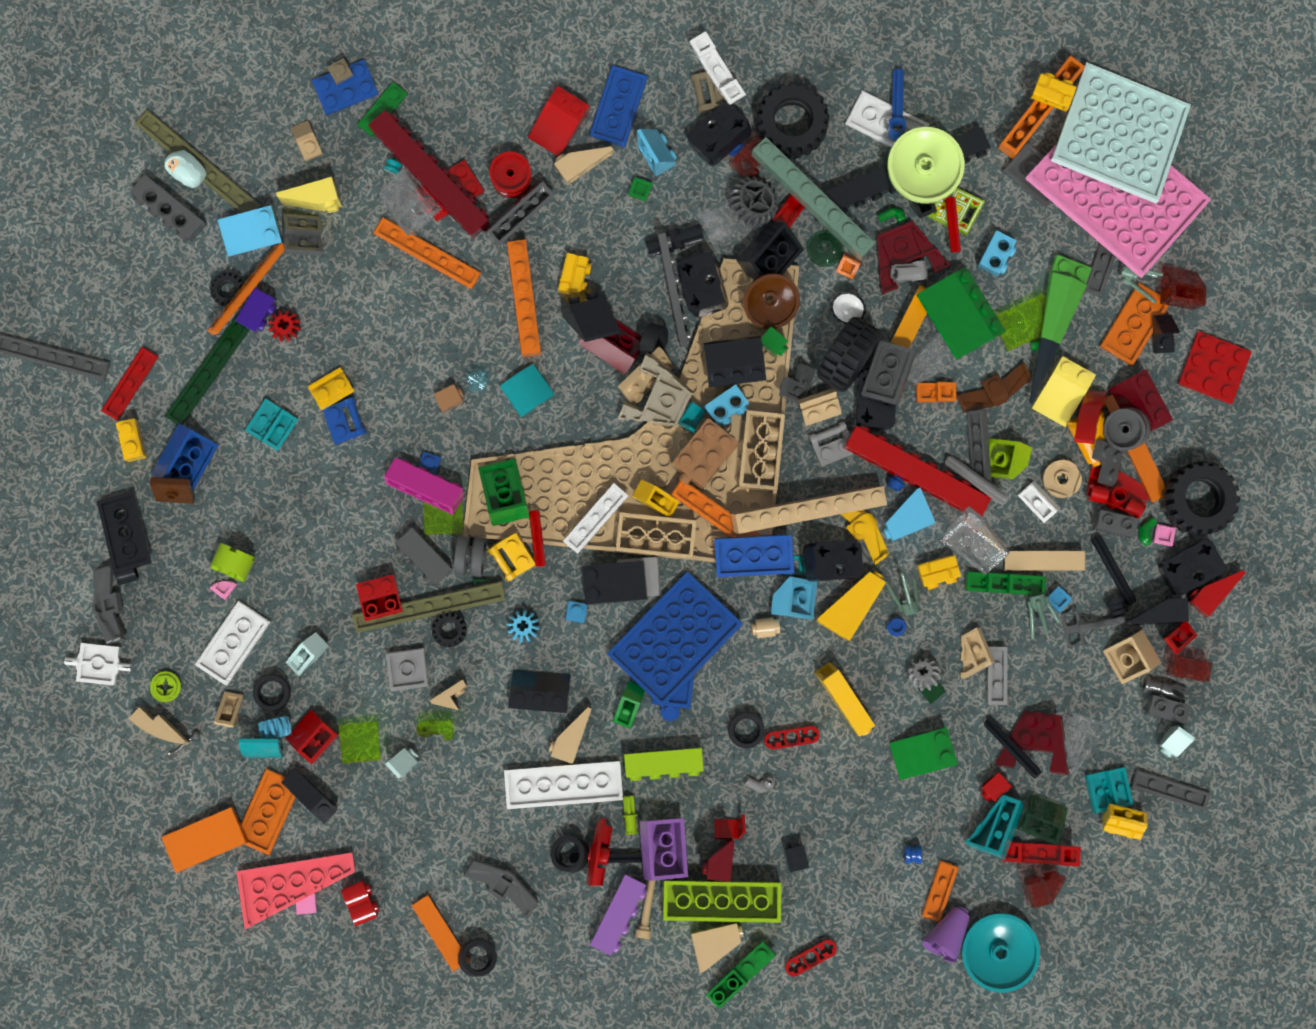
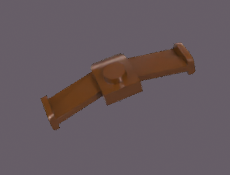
[956,362,1031,413]

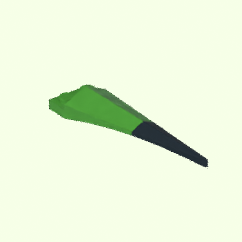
[1029,255,1092,404]

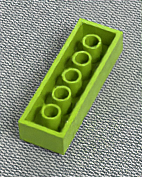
[663,879,782,923]

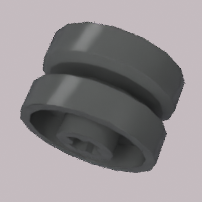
[1104,407,1151,451]
[454,533,487,577]

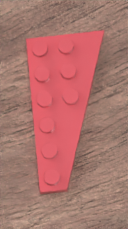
[236,852,356,929]

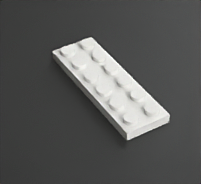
[504,761,623,809]

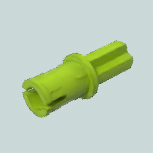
[623,795,638,835]

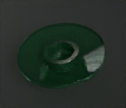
[807,230,844,267]

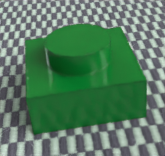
[628,177,653,202]

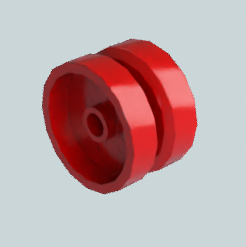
[489,151,532,198]

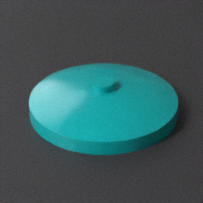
[961,913,1040,993]

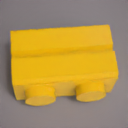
[1031,73,1077,111]
[558,253,592,295]
[116,418,147,462]
[916,554,961,590]
[1102,803,1148,840]

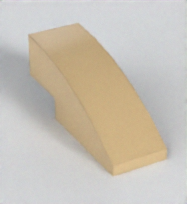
[128,707,190,745]

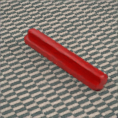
[945,197,961,253]
[529,510,546,567]

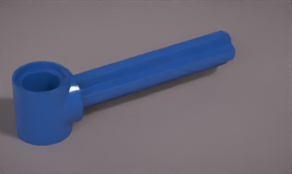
[888,68,906,141]

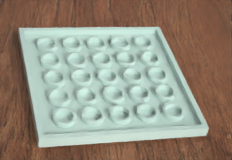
[1051,62,1191,204]

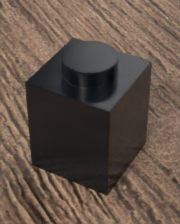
[784,842,809,872]

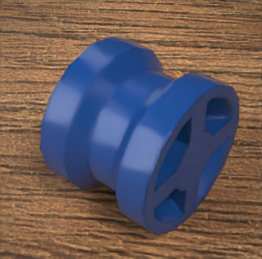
[904,845,922,864]

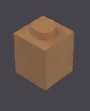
[433,384,465,413]

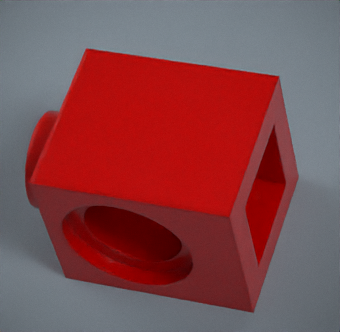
[980,772,1012,802]

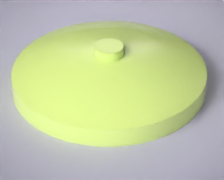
[887,127,965,204]

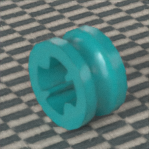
[383,159,402,174]

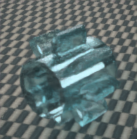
[466,369,489,394]

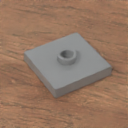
[385,648,429,692]

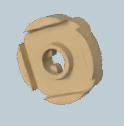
[1042,460,1082,498]

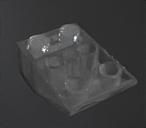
[379,167,441,235]

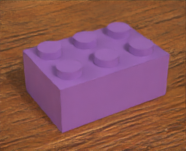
[639,818,688,881]

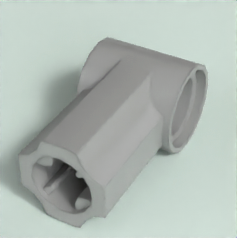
[890,261,928,283]

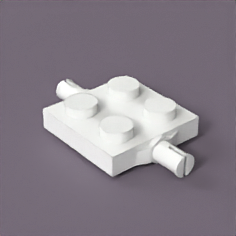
[64,643,132,686]

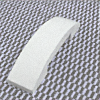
[689,31,746,105]

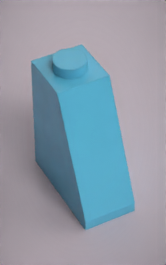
[883,488,936,542]

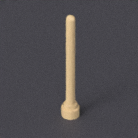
[635,880,656,939]

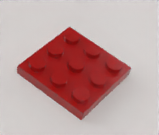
[1178,331,1252,405]

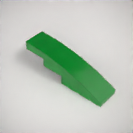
[965,572,1046,595]

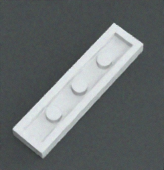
[563,483,629,554]

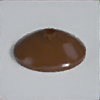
[743,273,800,329]

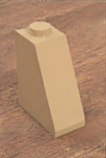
[691,922,744,973]

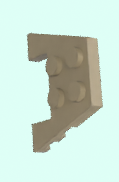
[617,352,692,426]

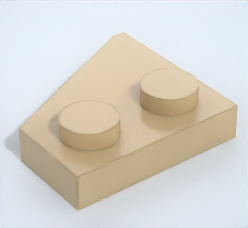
[961,628,995,679]

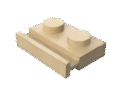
[798,388,842,426]

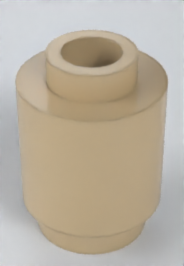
[751,617,780,639]

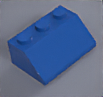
[151,424,219,491]

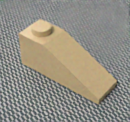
[554,146,614,186]
[549,707,592,764]

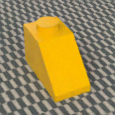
[632,480,680,518]

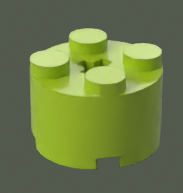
[210,543,256,583]

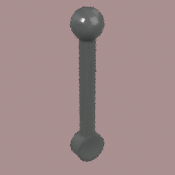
[167,731,200,760]

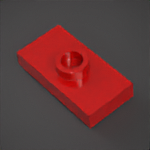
[772,195,805,229]

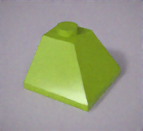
[989,438,1032,480]

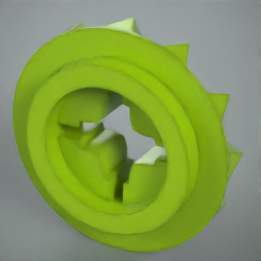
[150,671,182,702]

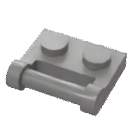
[808,421,853,467]

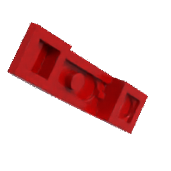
[1074,390,1107,444]
[1002,842,1081,867]

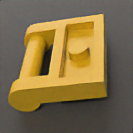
[487,531,535,582]

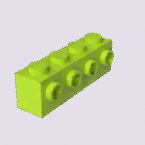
[624,748,704,781]

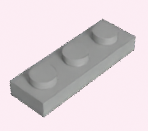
[987,647,1008,705]

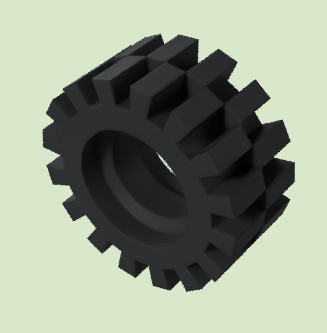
[210,272,244,307]
[431,612,467,648]

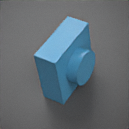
[1048,586,1073,613]
[565,601,588,623]

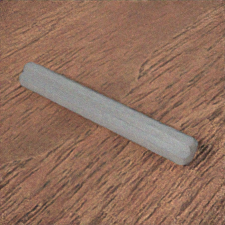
[944,456,1009,505]

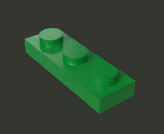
[357,82,408,138]

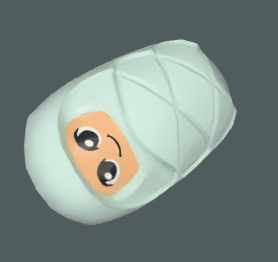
[164,150,206,188]

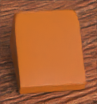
[836,252,862,280]

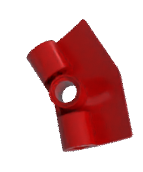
[1087,467,1149,518]
[586,818,613,886]

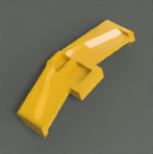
[840,510,890,565]

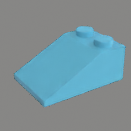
[637,129,677,176]
[218,205,283,257]

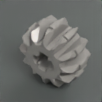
[908,658,941,691]

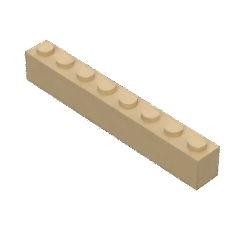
[730,485,887,534]

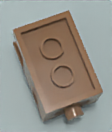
[672,418,738,490]

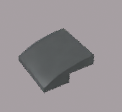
[282,214,323,256]

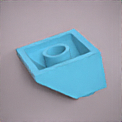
[771,577,818,620]

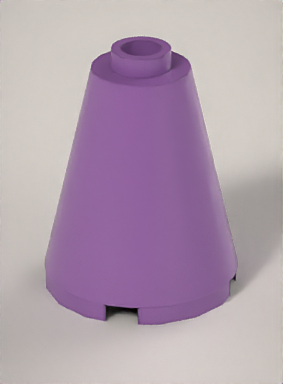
[922,906,970,963]

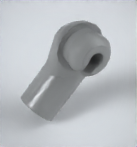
[745,777,775,793]

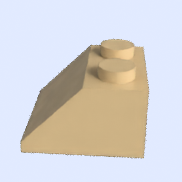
[1103,629,1162,684]

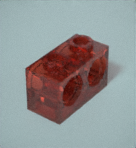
[730,135,762,179]
[1167,656,1212,682]

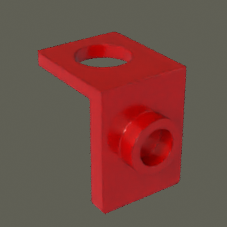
[714,814,746,840]

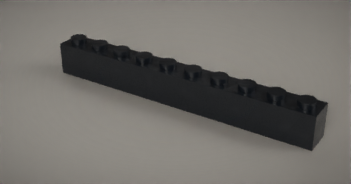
[812,127,991,222]

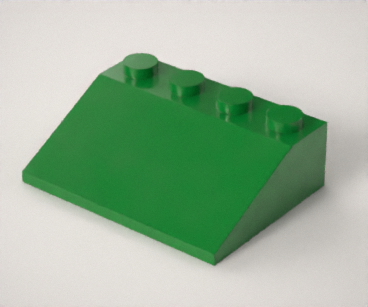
[917,267,1006,360]

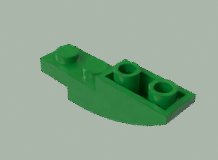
[706,940,777,1009]

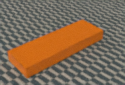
[921,860,959,922]

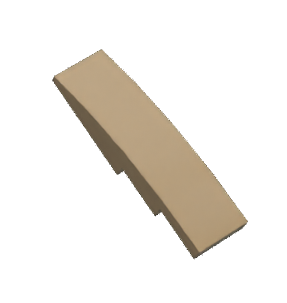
[1005,551,1086,571]

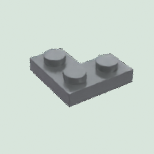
[779,364,815,405]
[1092,440,1123,488]

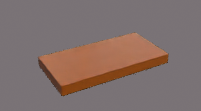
[1099,282,1171,366]
[241,768,296,856]
[161,807,248,873]

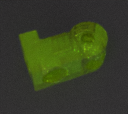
[416,721,454,740]

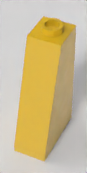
[816,571,886,641]
[814,662,875,737]

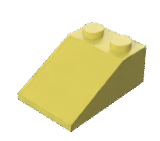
[276,177,342,213]
[1032,356,1096,427]

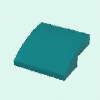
[500,364,555,418]
[244,398,299,451]
[239,739,283,758]
[1084,767,1134,813]

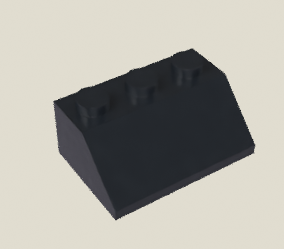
[736,220,804,280]
[703,336,766,388]
[509,670,571,713]

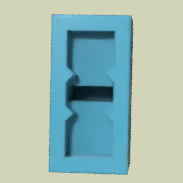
[977,230,1017,277]
[704,384,749,427]

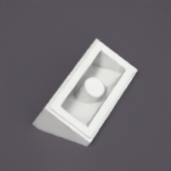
[1018,480,1060,523]

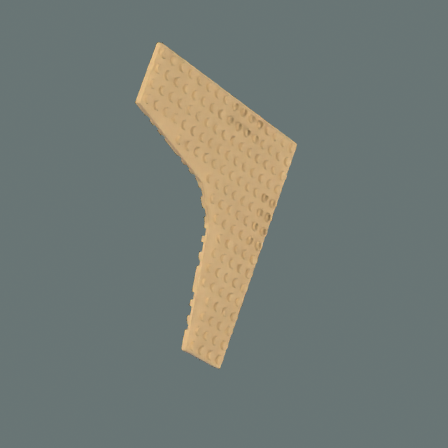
[463,258,799,563]

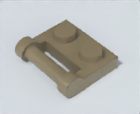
[690,72,727,113]

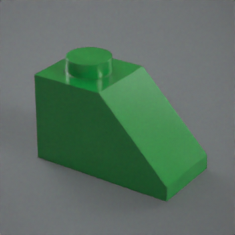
[613,681,645,729]

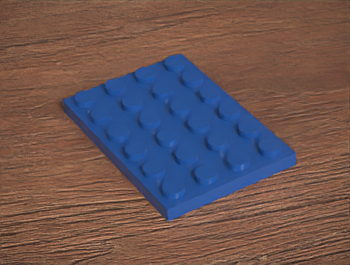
[607,571,743,708]

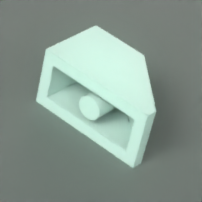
[286,632,329,676]
[1158,726,1195,758]
[385,748,419,779]

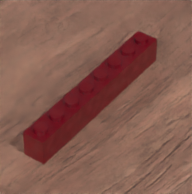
[368,110,490,239]

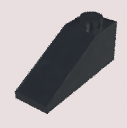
[281,768,338,824]

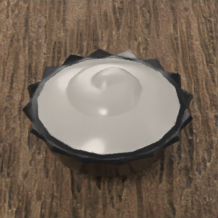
[830,291,866,325]

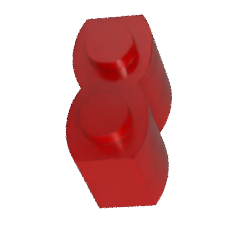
[341,880,380,927]

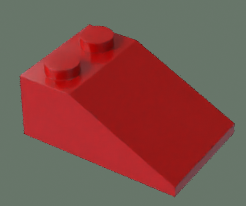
[528,86,590,157]

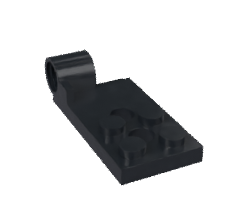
[97,491,152,585]

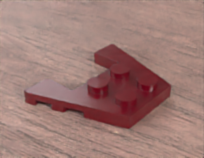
[877,221,951,295]
[996,711,1069,775]

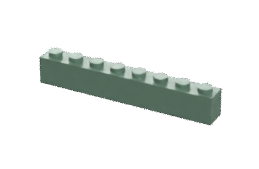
[751,137,876,261]

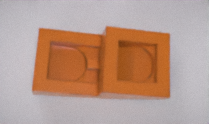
[915,382,956,403]

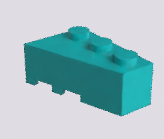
[964,795,1025,860]

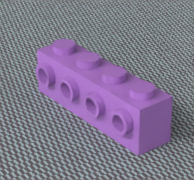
[590,873,648,956]

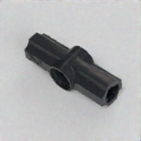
[645,224,704,257]

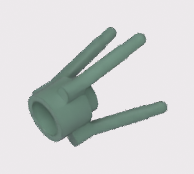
[1121,265,1163,303]
[885,572,920,616]
[1028,593,1060,640]

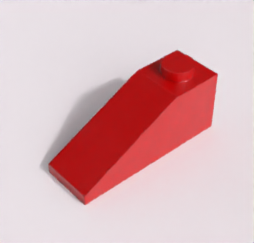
[1188,570,1246,617]

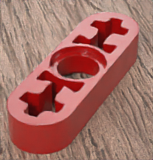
[764,726,820,750]
[785,939,837,977]

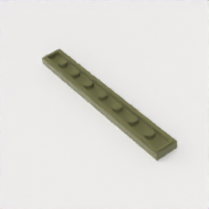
[135,110,262,213]
[352,581,506,633]

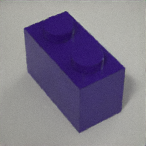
[235,288,277,334]

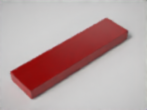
[101,347,159,421]

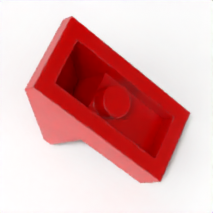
[1162,622,1198,654]

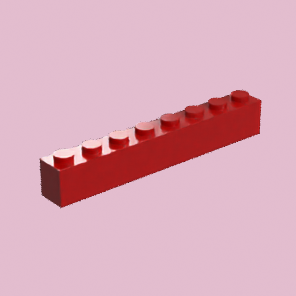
[843,425,992,520]

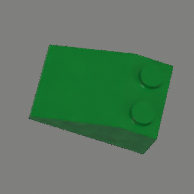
[478,458,530,526]
[889,727,958,780]

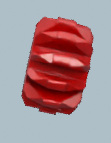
[268,310,301,342]

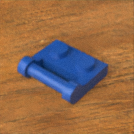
[323,397,367,445]

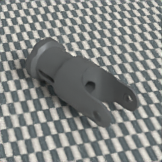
[1142,676,1187,703]

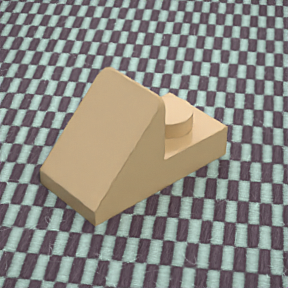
[291,120,323,162]
[430,680,468,710]
[214,692,244,728]

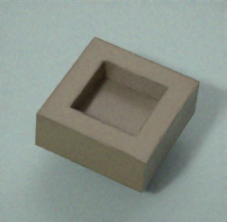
[327,58,353,85]

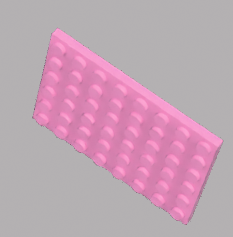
[1025,145,1211,278]

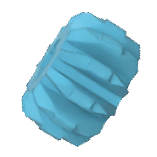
[507,610,540,643]
[258,716,292,739]

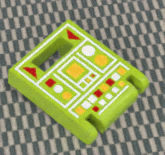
[927,188,985,236]

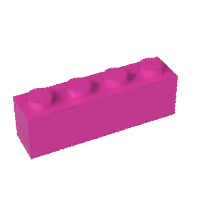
[384,458,464,515]

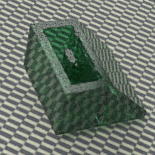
[1018,794,1068,845]

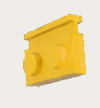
[307,367,354,410]

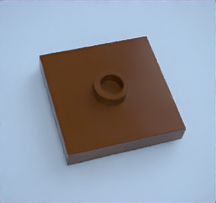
[150,477,195,504]

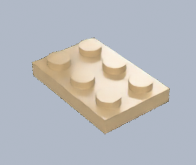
[618,347,674,405]

